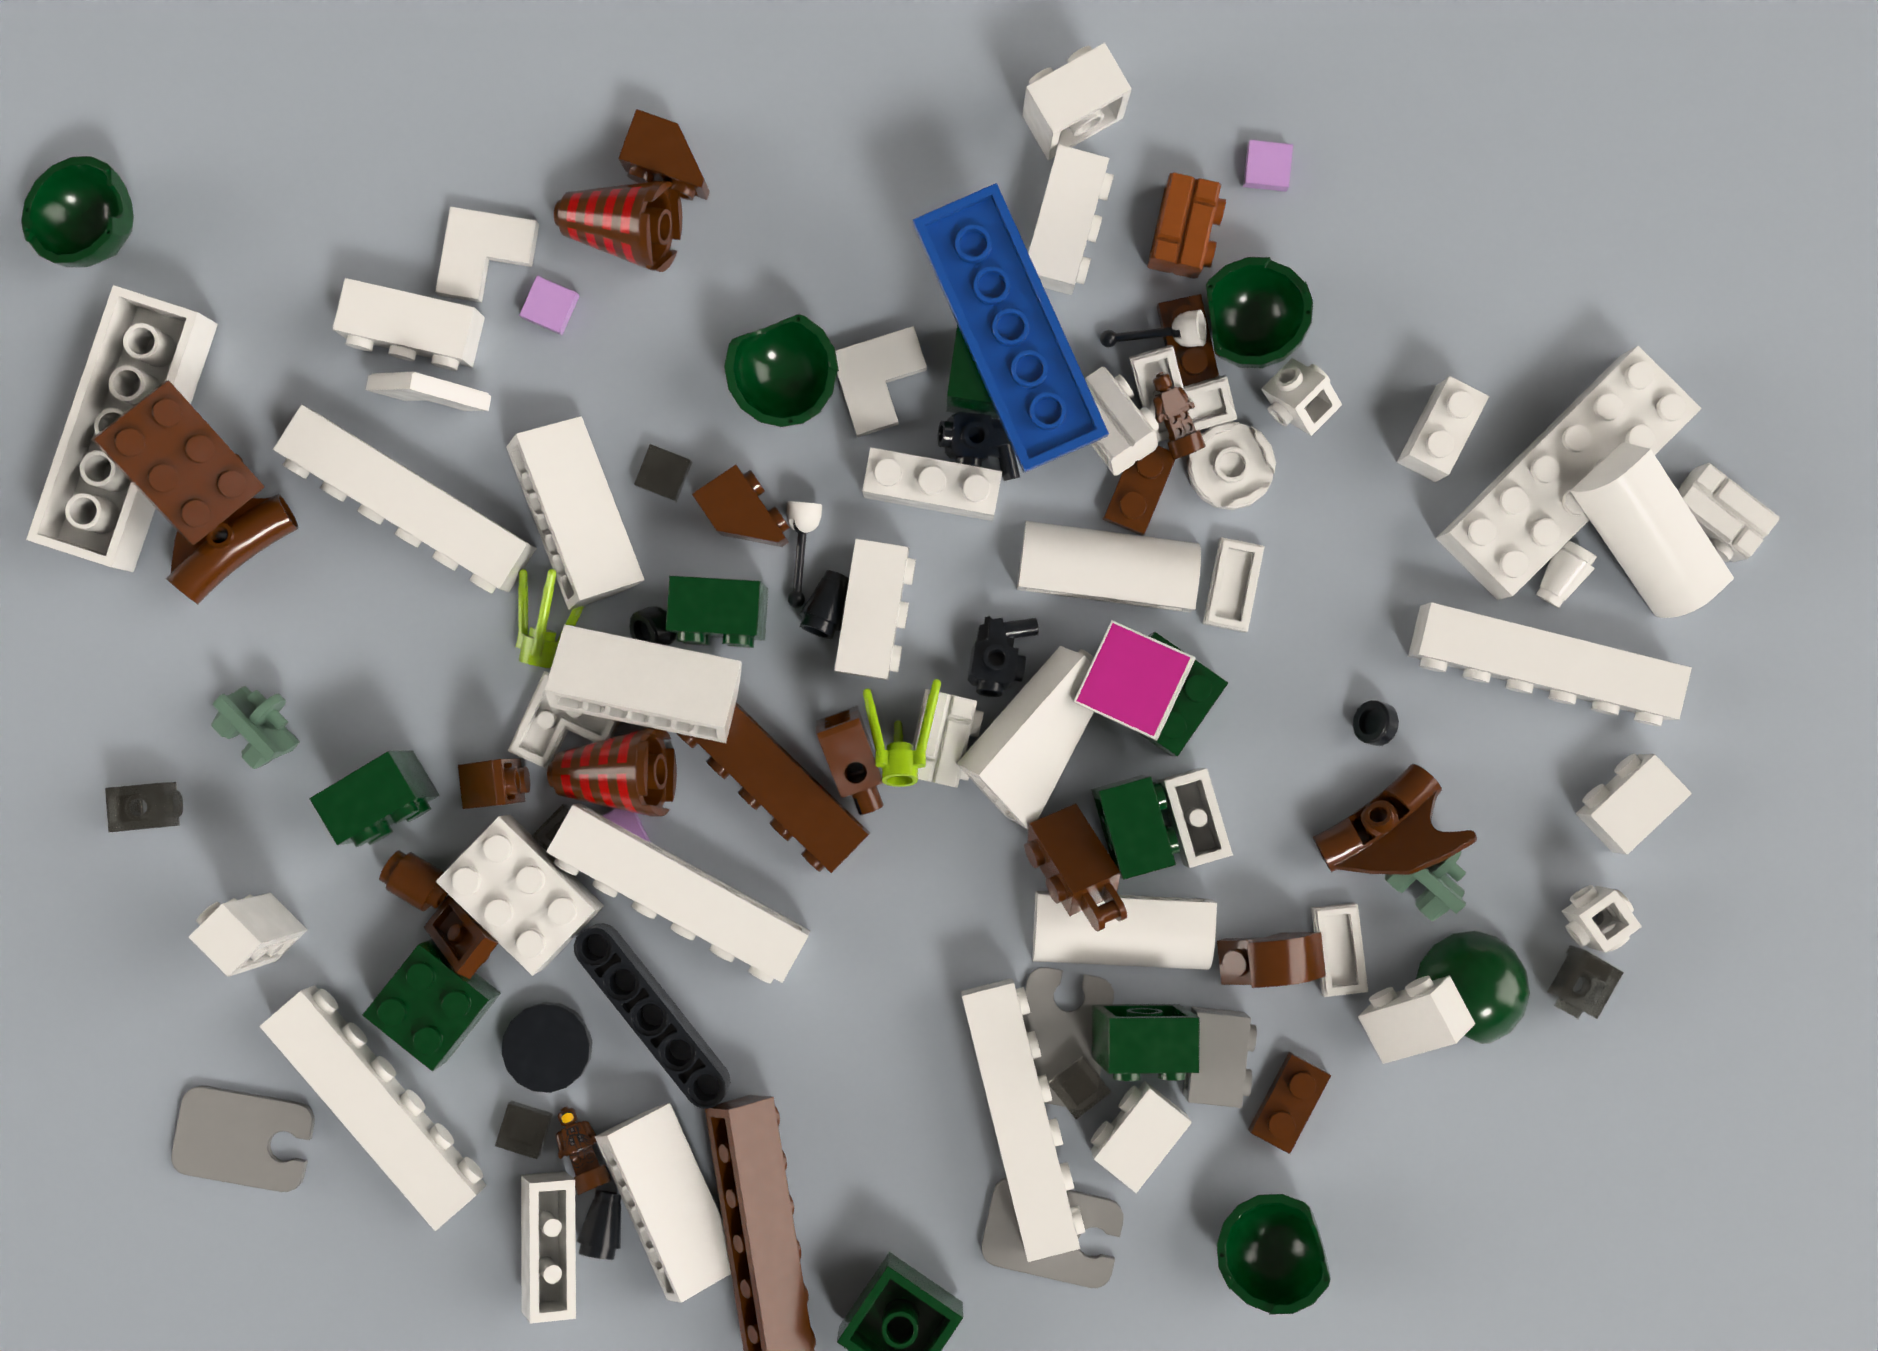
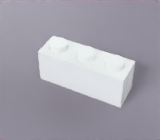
[1028,144,1114,295]
[333,278,485,371]
[862,447,1002,521]
[834,539,916,680]
[189,893,307,977]
[521,1171,576,1324]

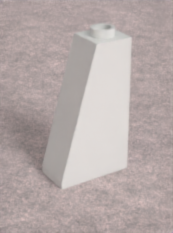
[956,646,1094,829]

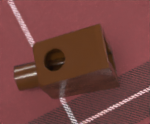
[816,706,884,815]

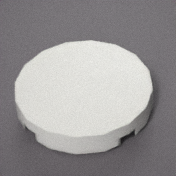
[1187,421,1276,510]

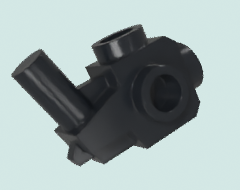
[937,412,1020,481]
[967,616,1039,697]

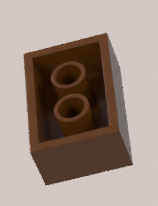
[92,380,265,546]

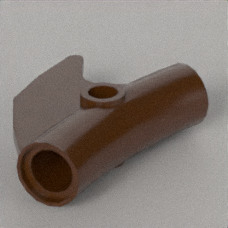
[166,454,299,605]
[1313,764,1477,875]

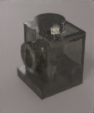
[105,782,183,832]
[1547,945,1624,1019]

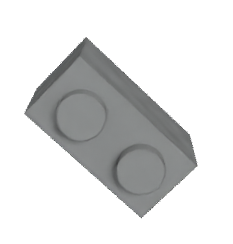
[1183,1006,1257,1108]

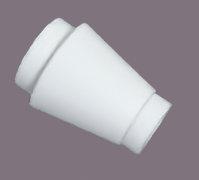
[1536,541,1597,608]

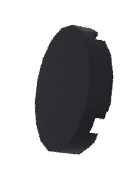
[501,1002,592,1093]

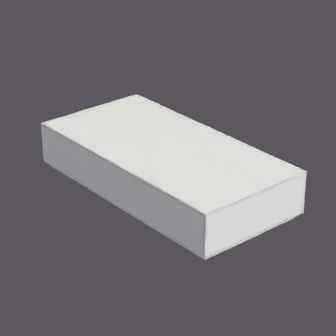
[1203,537,1265,633]
[1311,903,1368,997]

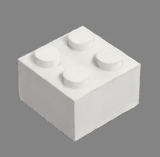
[1022,43,1132,160]

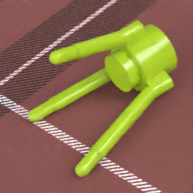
[515,569,585,668]
[863,679,941,787]

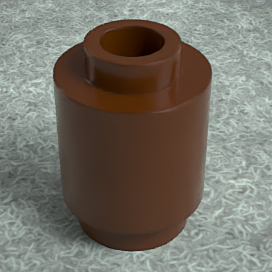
[379,850,448,912]

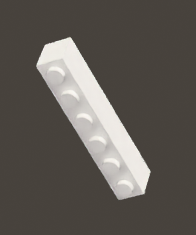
[273,404,537,594]
[1408,602,1692,726]
[546,803,810,984]
[961,978,1085,1262]
[260,985,487,1231]

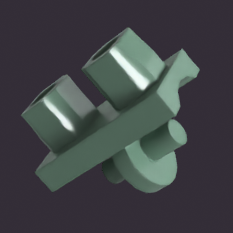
[211,686,300,769]
[1385,851,1466,921]

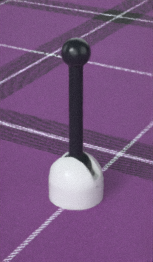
[1100,310,1207,348]
[786,501,822,608]

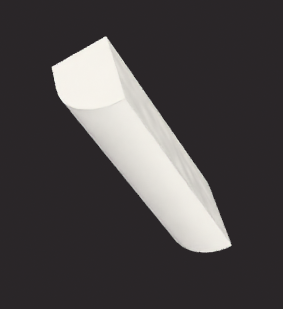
[506,416,645,610]
[1570,442,1734,618]
[1017,521,1201,613]
[545,624,742,743]
[1032,891,1217,970]
[595,1103,731,1303]

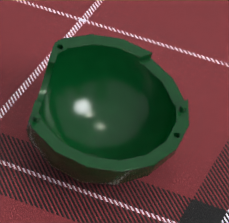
[21,156,134,267]
[1206,257,1313,368]
[724,314,839,427]
[1415,931,1530,1044]
[1217,1194,1331,1315]

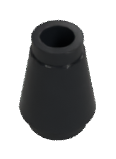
[800,570,849,639]
[577,1190,622,1260]

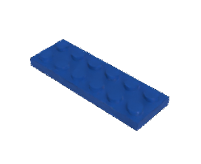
[913,183,1109,473]

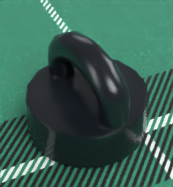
[629,606,677,646]
[1353,700,1399,746]

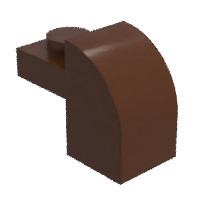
[1217,932,1326,988]

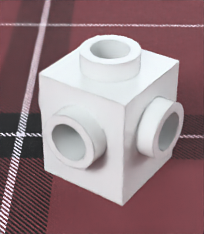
[1261,358,1342,436]
[1562,885,1642,953]

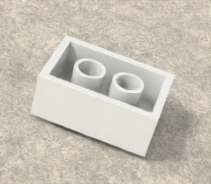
[436,814,604,976]

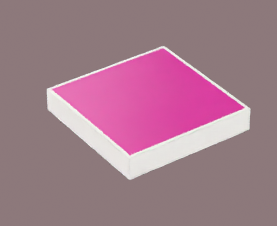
[1073,620,1195,741]

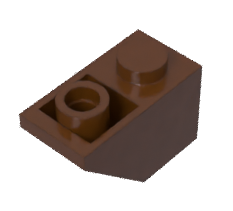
[618,109,710,201]
[692,464,790,547]
[458,758,530,809]

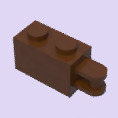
[1024,803,1127,932]

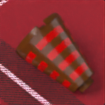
[554,181,683,272]
[547,727,677,817]

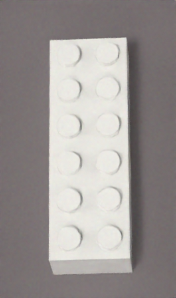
[26,285,218,572]
[1436,346,1702,600]

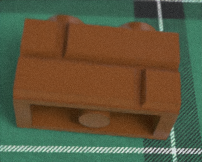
[1147,172,1226,279]

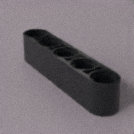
[574,923,731,1109]

